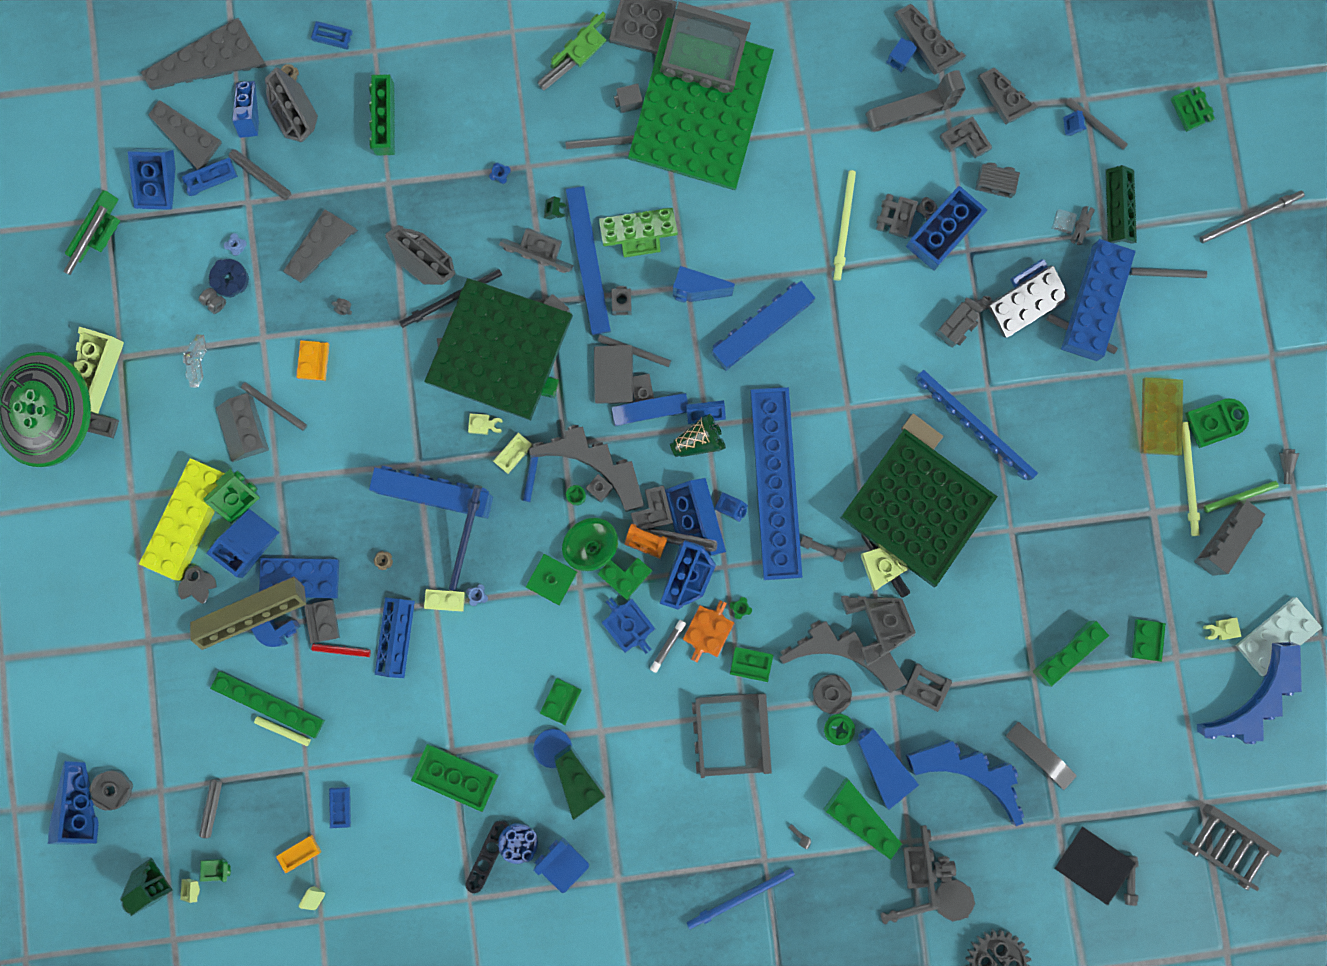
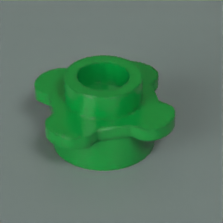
[730,597,752,620]

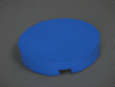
[533,728,573,768]

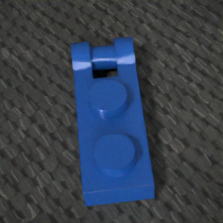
[182,158,238,196]

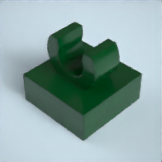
[544,196,566,220]

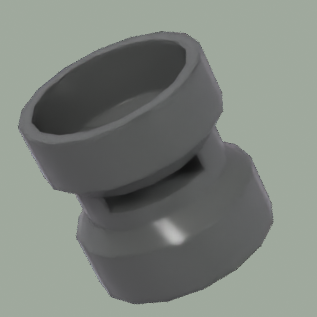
[198,287,226,314]

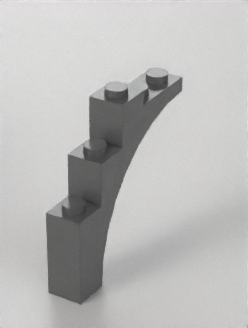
[529,425,644,512]
[778,620,908,693]

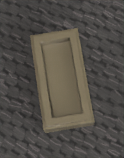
[901,413,944,449]

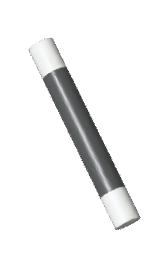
[650,620,686,673]

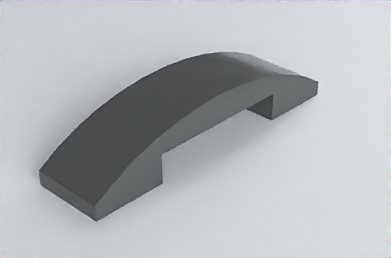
[1005,722,1077,790]

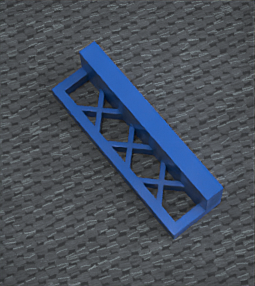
[375,598,415,678]

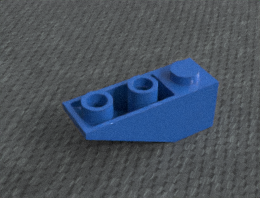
[232,81,259,138]

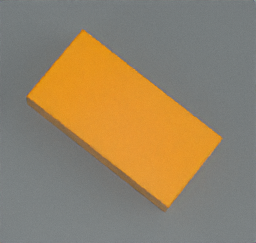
[276,835,322,874]

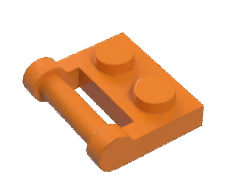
[624,524,668,559]

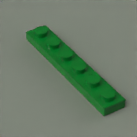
[210,671,325,738]

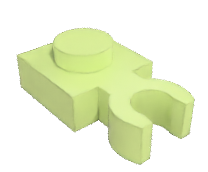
[468,413,503,435]
[1203,618,1241,640]

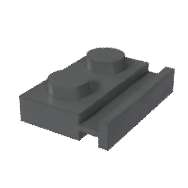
[304,600,340,643]

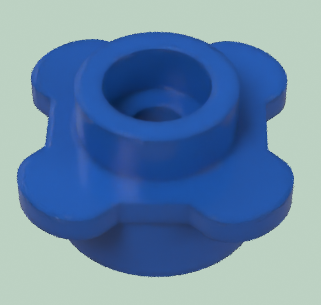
[489,163,511,184]

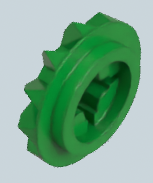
[824,714,855,746]

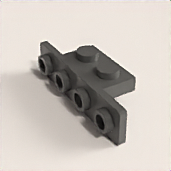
[499,228,574,273]
[903,825,939,908]

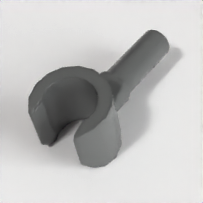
[788,824,811,849]

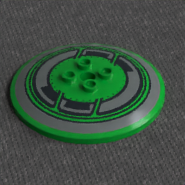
[0,352,91,467]

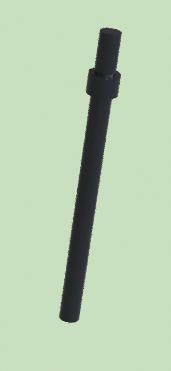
[399,269,502,328]

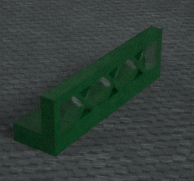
[1105,165,1137,244]

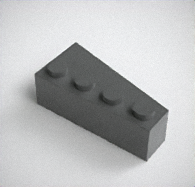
[1194,500,1266,576]

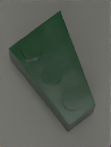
[554,745,605,820]
[120,858,173,916]

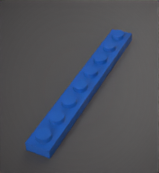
[915,370,1038,481]

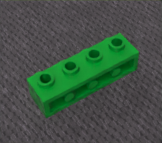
[369,74,395,156]

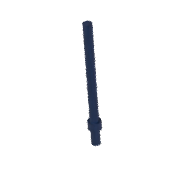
[449,485,482,591]

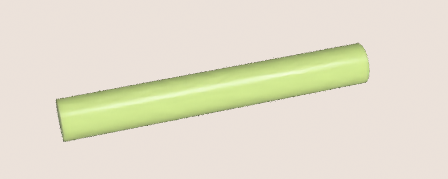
[254,716,311,746]

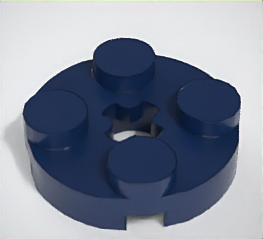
[209,259,249,298]

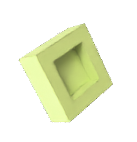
[180,879,200,903]

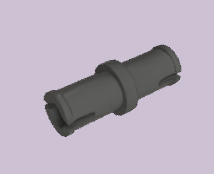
[1070,206,1095,245]

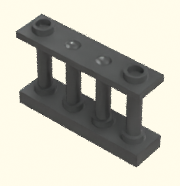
[1182,804,1282,891]

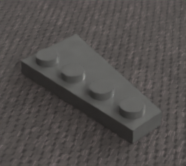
[894,4,966,75]
[149,100,222,170]
[283,209,358,283]

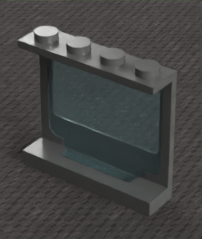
[660,2,751,93]
[692,693,772,778]

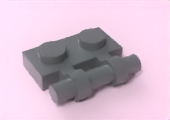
[876,194,918,239]

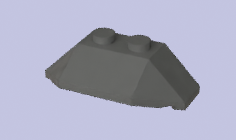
[265,67,318,142]
[385,225,455,285]

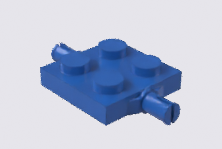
[602,597,655,654]

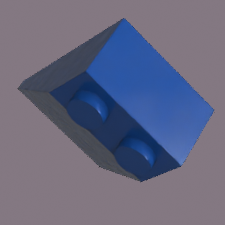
[128,149,176,210]
[673,266,735,303]

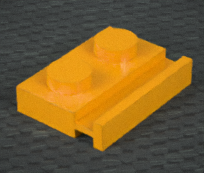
[296,340,329,381]

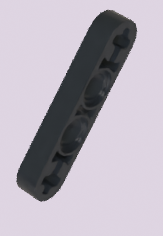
[466,820,509,894]

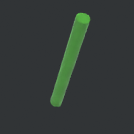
[1204,481,1279,513]

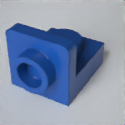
[714,492,748,522]

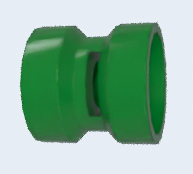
[566,485,586,506]

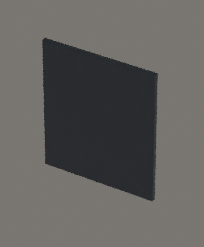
[1054,826,1136,906]

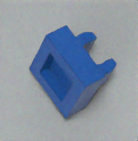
[1063,111,1087,136]

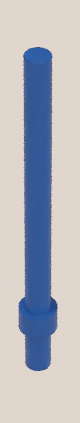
[686,868,795,930]

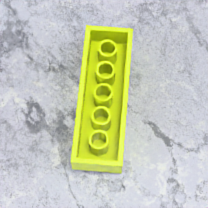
[139,458,225,581]

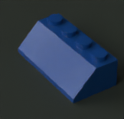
[665,478,726,557]

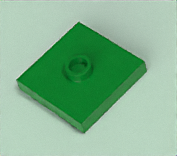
[526,554,578,606]

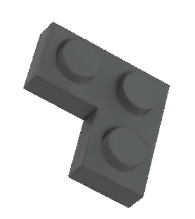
[940,116,992,159]
[631,486,673,530]

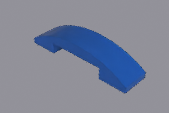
[612,393,688,426]

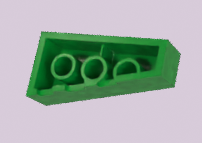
[824,778,902,860]

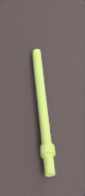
[833,170,856,281]
[1181,422,1200,536]

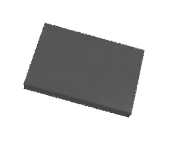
[594,345,633,404]

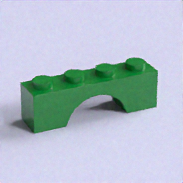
[1033,621,1110,687]

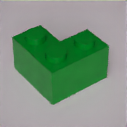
[598,558,652,600]

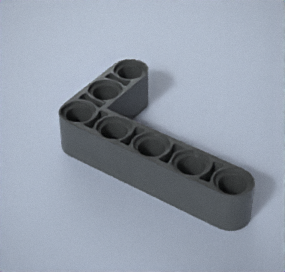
[865,70,966,132]

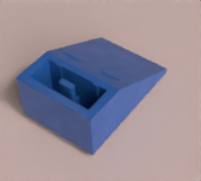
[206,509,280,578]

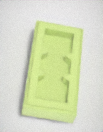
[493,433,533,474]

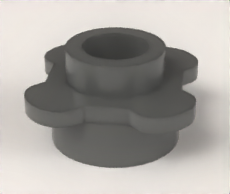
[916,197,937,220]
[332,299,352,315]

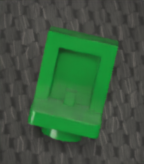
[199,859,231,882]

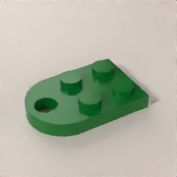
[1185,398,1249,448]

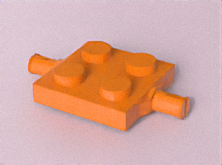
[683,600,735,663]

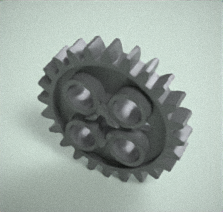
[965,929,1031,966]

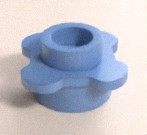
[224,233,247,256]
[466,584,488,606]

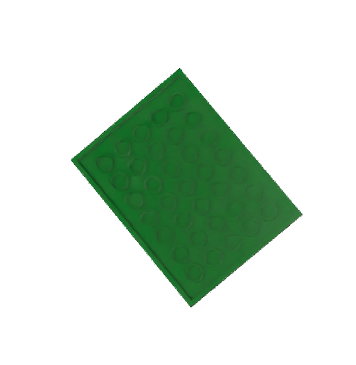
[628,17,774,191]

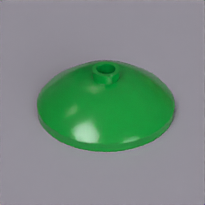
[562,518,618,571]

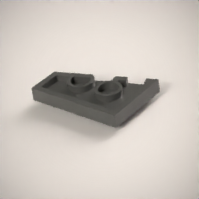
[977,67,1038,125]

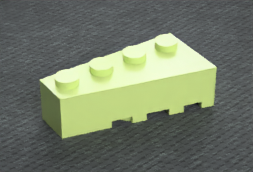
[74,327,124,414]

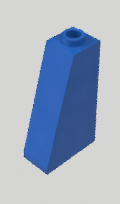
[856,728,919,810]

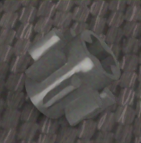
[933,856,956,882]

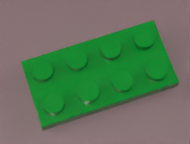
[411,744,499,812]

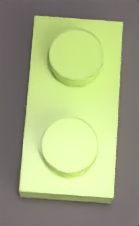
[424,589,465,612]

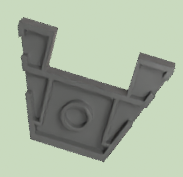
[841,596,916,667]

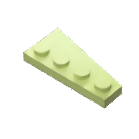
[860,548,908,591]

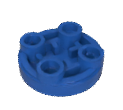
[498,823,538,864]

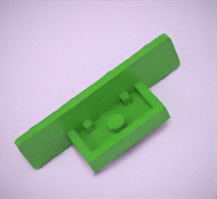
[551,12,606,69]

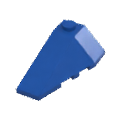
[48,761,99,845]

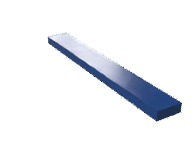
[566,186,611,335]

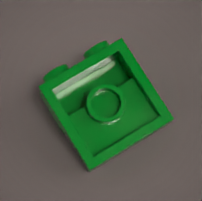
[203,469,260,523]

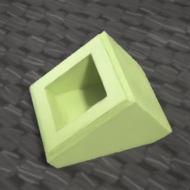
[299,886,325,910]

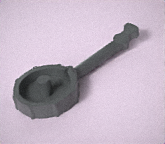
[880,878,976,925]

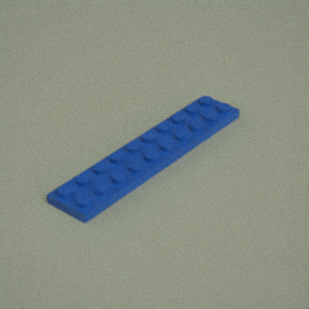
[750,387,803,580]

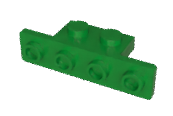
[65,190,121,263]

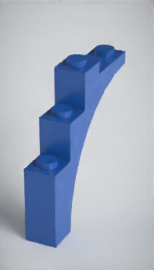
[1197,642,1302,744]
[906,740,1024,826]

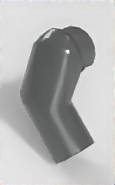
[964,296,992,312]

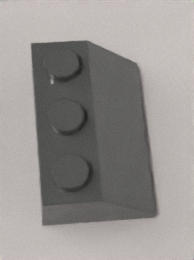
[216,393,269,462]

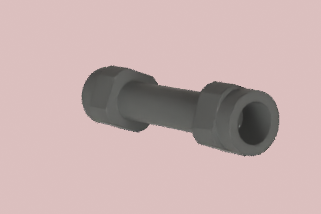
[800,535,847,562]
[1124,855,1139,906]

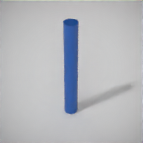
[523,457,538,502]

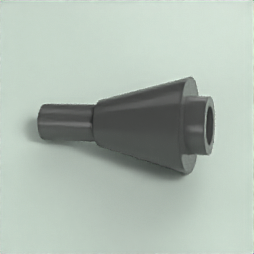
[1279,449,1299,484]

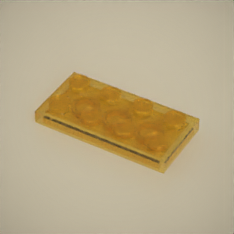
[1141,378,1183,456]

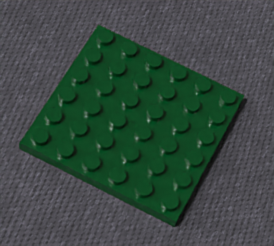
[424,278,573,421]
[840,428,998,588]

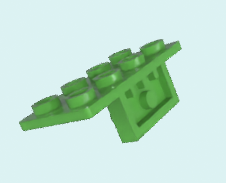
[599,208,678,258]

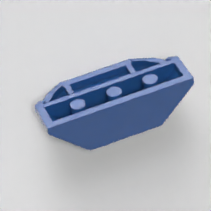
[660,540,716,610]

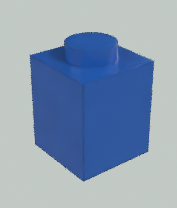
[886,38,917,73]

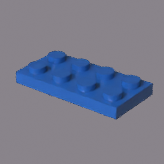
[259,558,339,598]

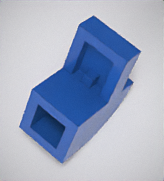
[251,619,301,647]

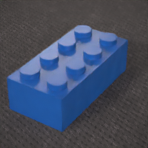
[906,186,988,271]

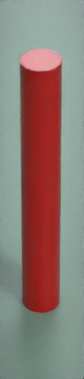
[311,643,371,658]

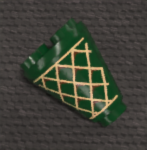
[670,413,726,457]

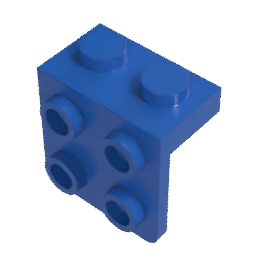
[533,838,589,893]

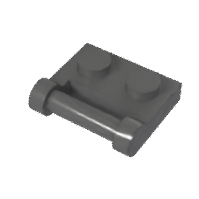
[902,663,952,712]

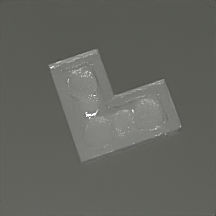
[183,334,207,388]

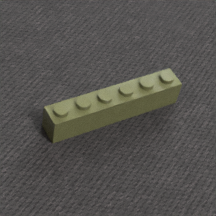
[190,577,306,650]

